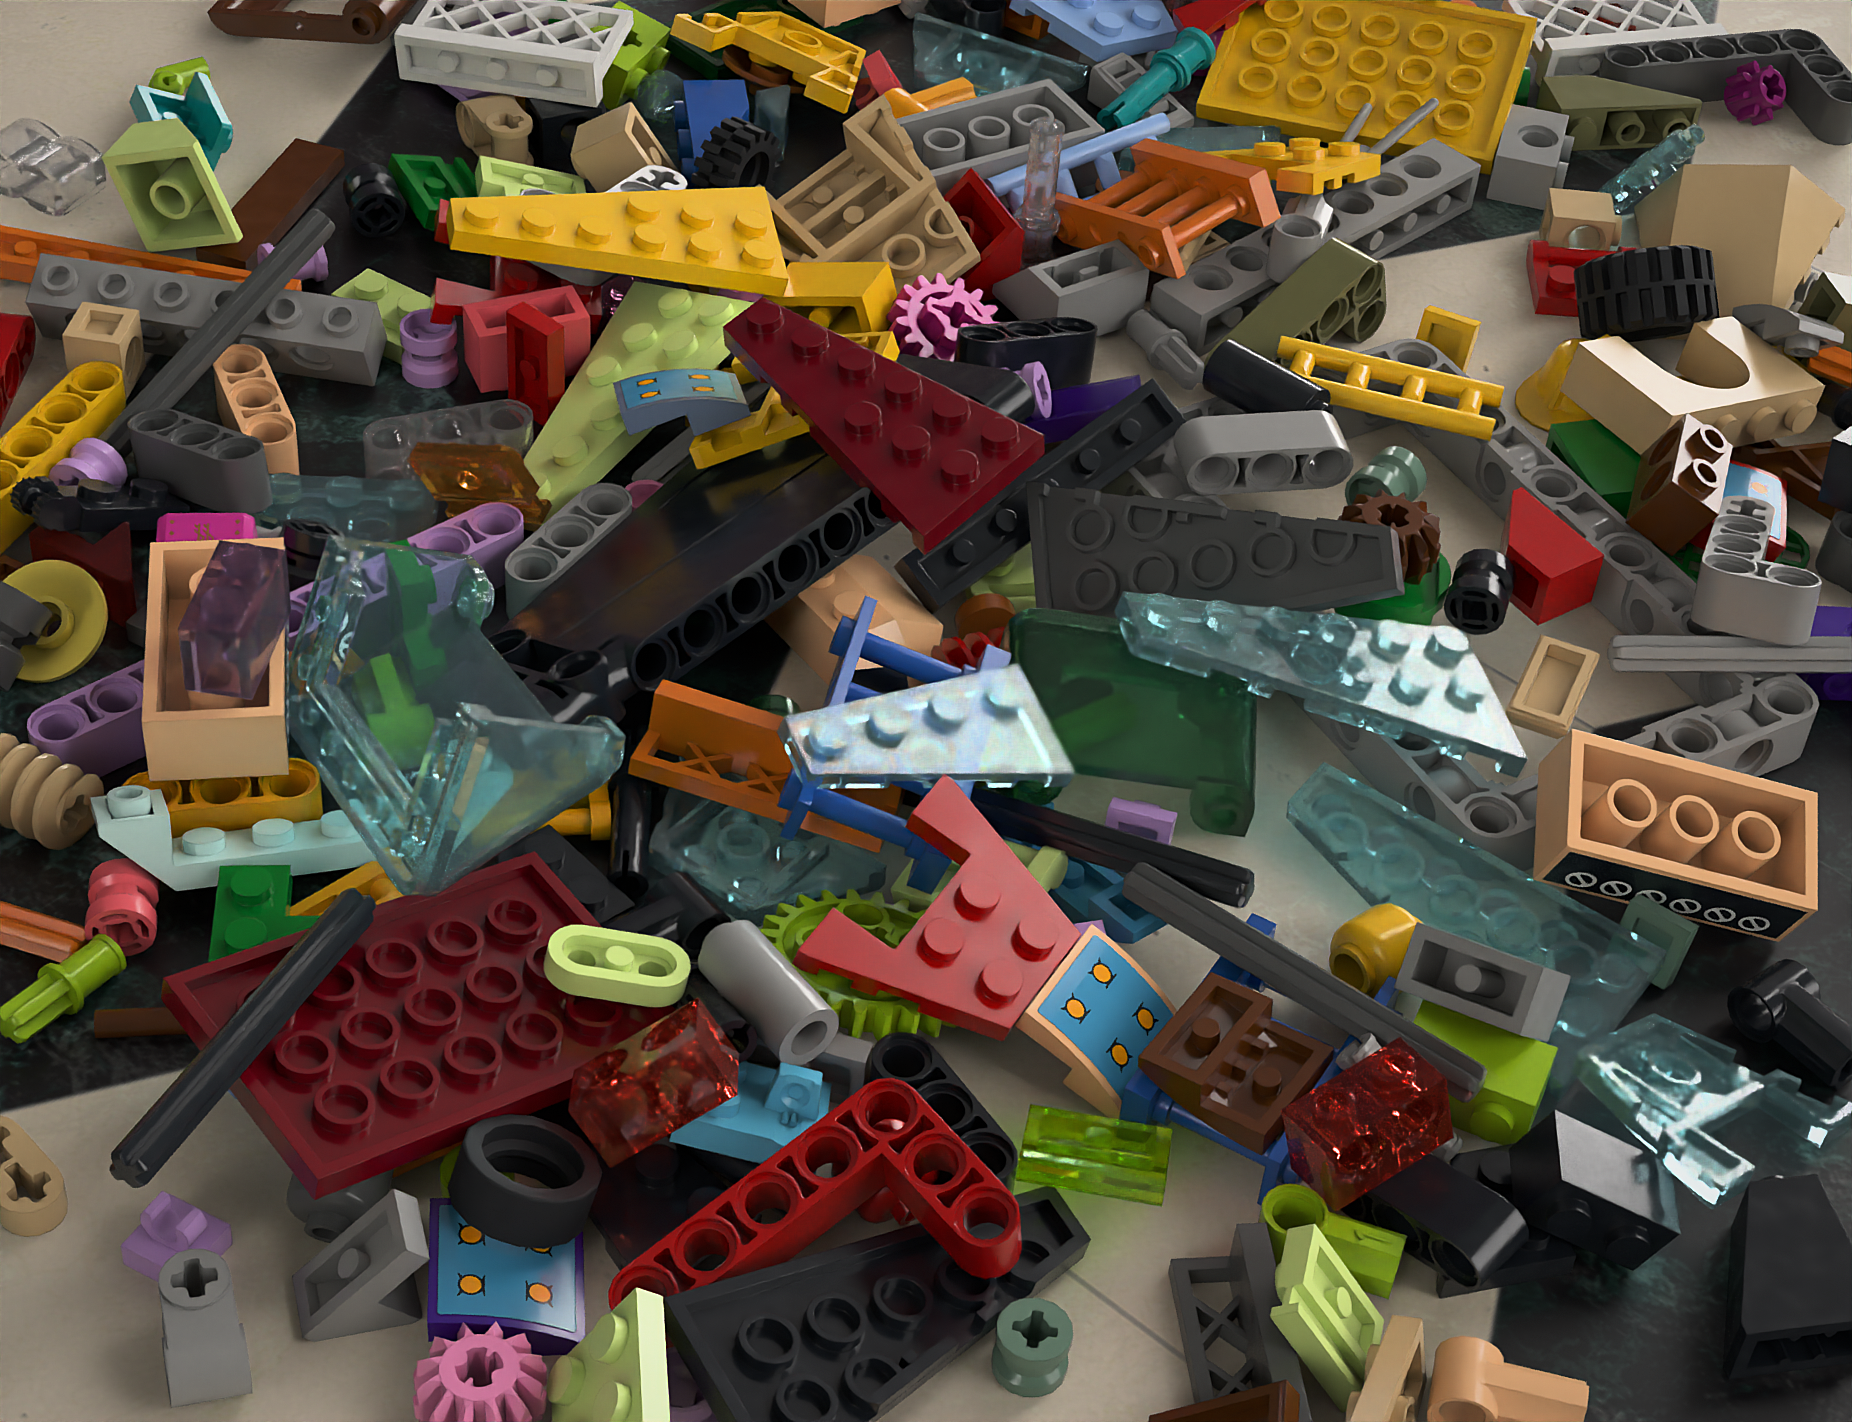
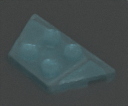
[913,12,1088,97]
[648,756,887,927]

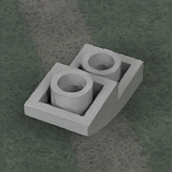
[1732,304,1844,358]

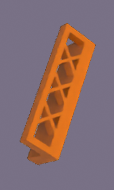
[628,679,912,853]

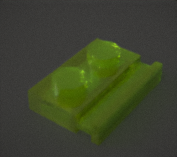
[1015,1104,1173,1207]

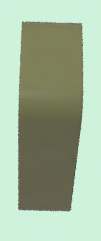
[1203,237,1387,370]

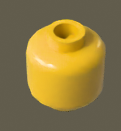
[1329,903,1423,999]

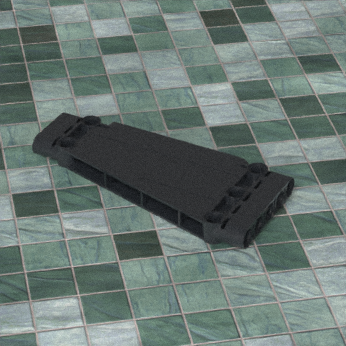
[421,354,1035,770]

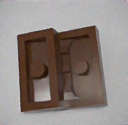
[1138,972,1334,1156]

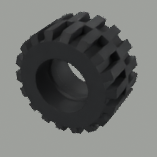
[1573,245,1720,342]

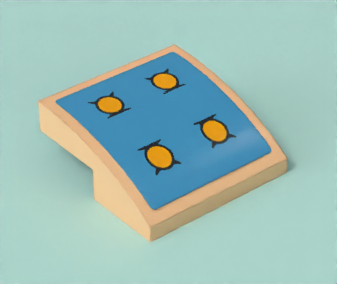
[1015,924,1177,1124]

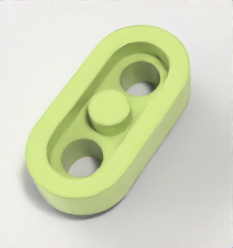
[544,925,691,1007]

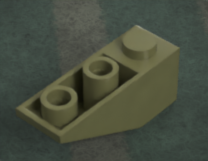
[1535,75,1703,151]

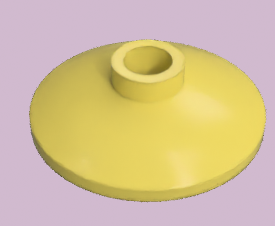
[2,560,108,683]

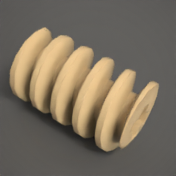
[0,733,104,850]

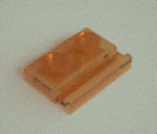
[407,442,553,524]

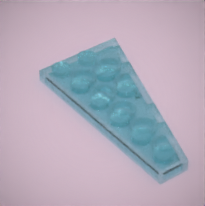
[1114,591,1528,778]

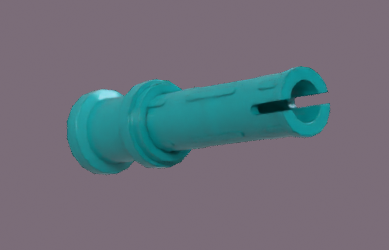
[1097,27,1216,134]

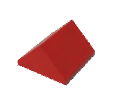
[943,168,1024,302]

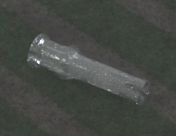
[1013,117,1065,271]

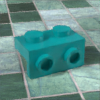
[129,72,233,172]

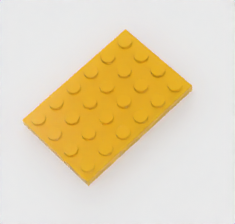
[1196,0,1538,175]

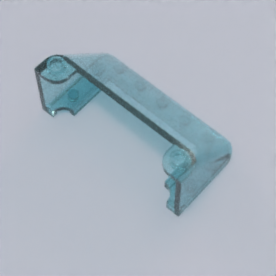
[289,535,626,897]

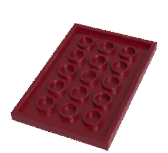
[161,851,694,1200]

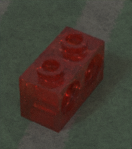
[568,997,739,1168]
[1281,1037,1454,1212]

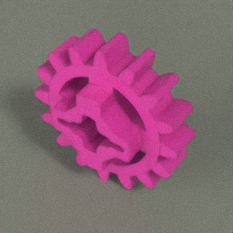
[886,273,1000,362]

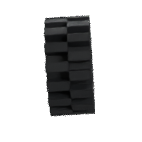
[691,116,782,191]

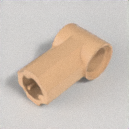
[1427,1336,1589,1422]

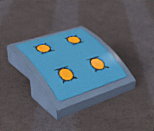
[613,368,751,436]

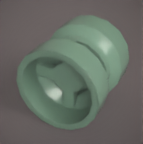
[1345,446,1427,505]

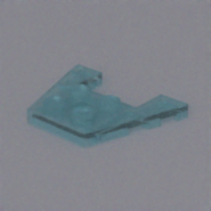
[1571,1013,1852,1209]

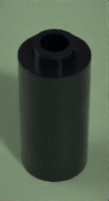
[1202,339,1333,414]

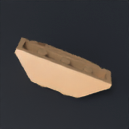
[763,554,943,711]

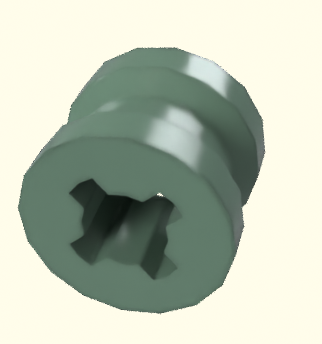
[991,1298,1073,1397]

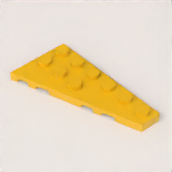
[446,187,789,297]

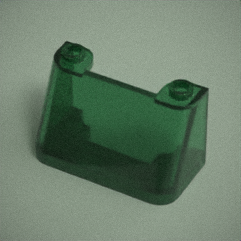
[986,608,1257,837]

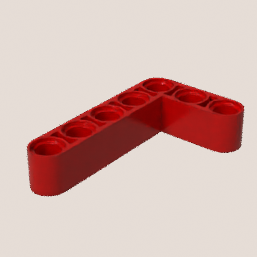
[608,1078,1022,1349]

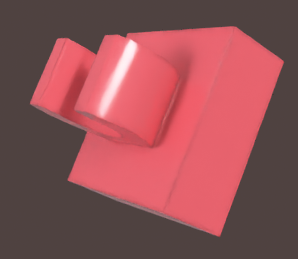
[853,50,903,110]

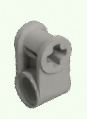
[158,1249,252,1408]

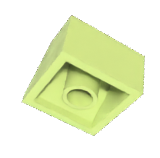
[101,118,243,252]

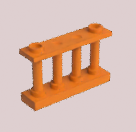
[1046,138,1281,279]

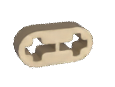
[0,1115,68,1237]

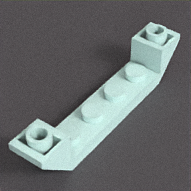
[90,743,515,891]

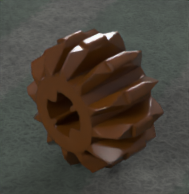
[1338,489,1441,585]

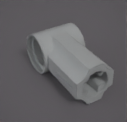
[1266,193,1333,284]

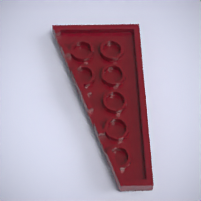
[723,297,1045,555]

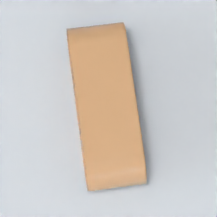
[213,344,300,492]

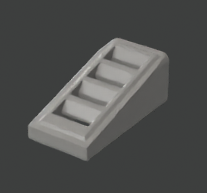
[1087,52,1195,142]

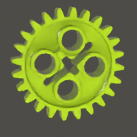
[759,889,957,1041]

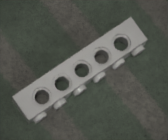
[25,253,387,386]

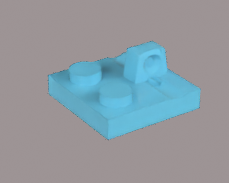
[670,1049,832,1174]

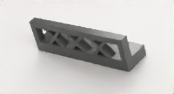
[1168,1222,1312,1422]

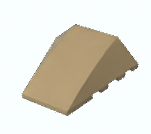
[755,94,981,295]
[1634,164,1845,340]

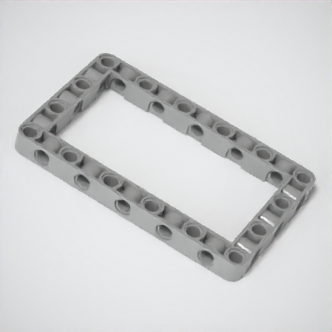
[1101,338,1819,884]

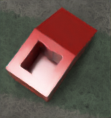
[1500,487,1604,626]

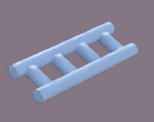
[984,112,1170,245]

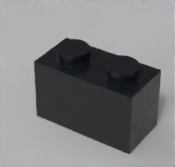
[1509,1110,1681,1271]

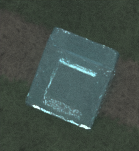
[754,85,791,161]

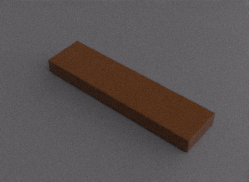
[196,138,345,271]

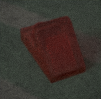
[28,522,138,628]

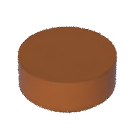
[954,593,1019,640]

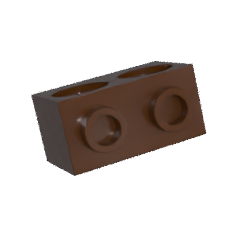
[1625,413,1733,556]

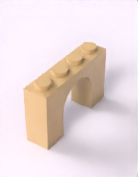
[1560,316,1825,455]

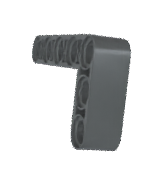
[1599,29,1852,146]

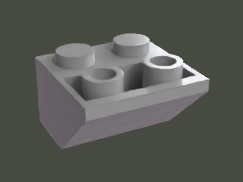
[992,239,1150,336]

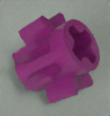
[1724,60,1786,126]

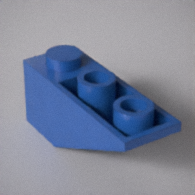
[673,80,749,189]

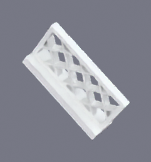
[394,0,634,108]
[1502,0,1728,87]

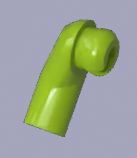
[148,57,211,95]

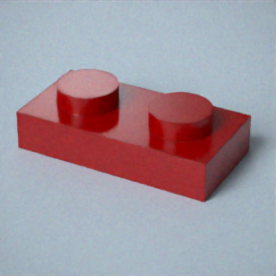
[506,302,565,426]

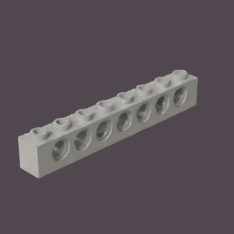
[1150,138,1481,357]

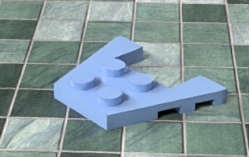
[1009,0,1178,62]

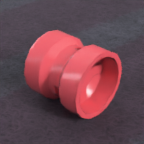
[84,858,160,956]

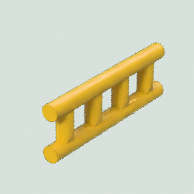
[1276,336,1505,441]

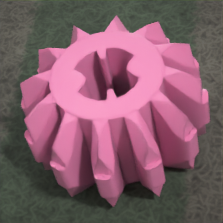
[413,1321,547,1422]

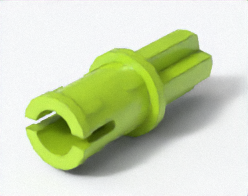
[0,933,127,1044]

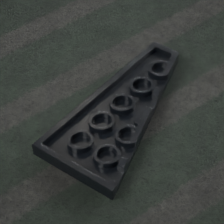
[663,1184,1091,1422]

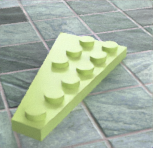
[497,281,755,532]

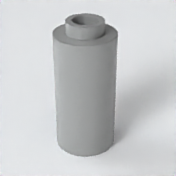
[698,920,839,1066]

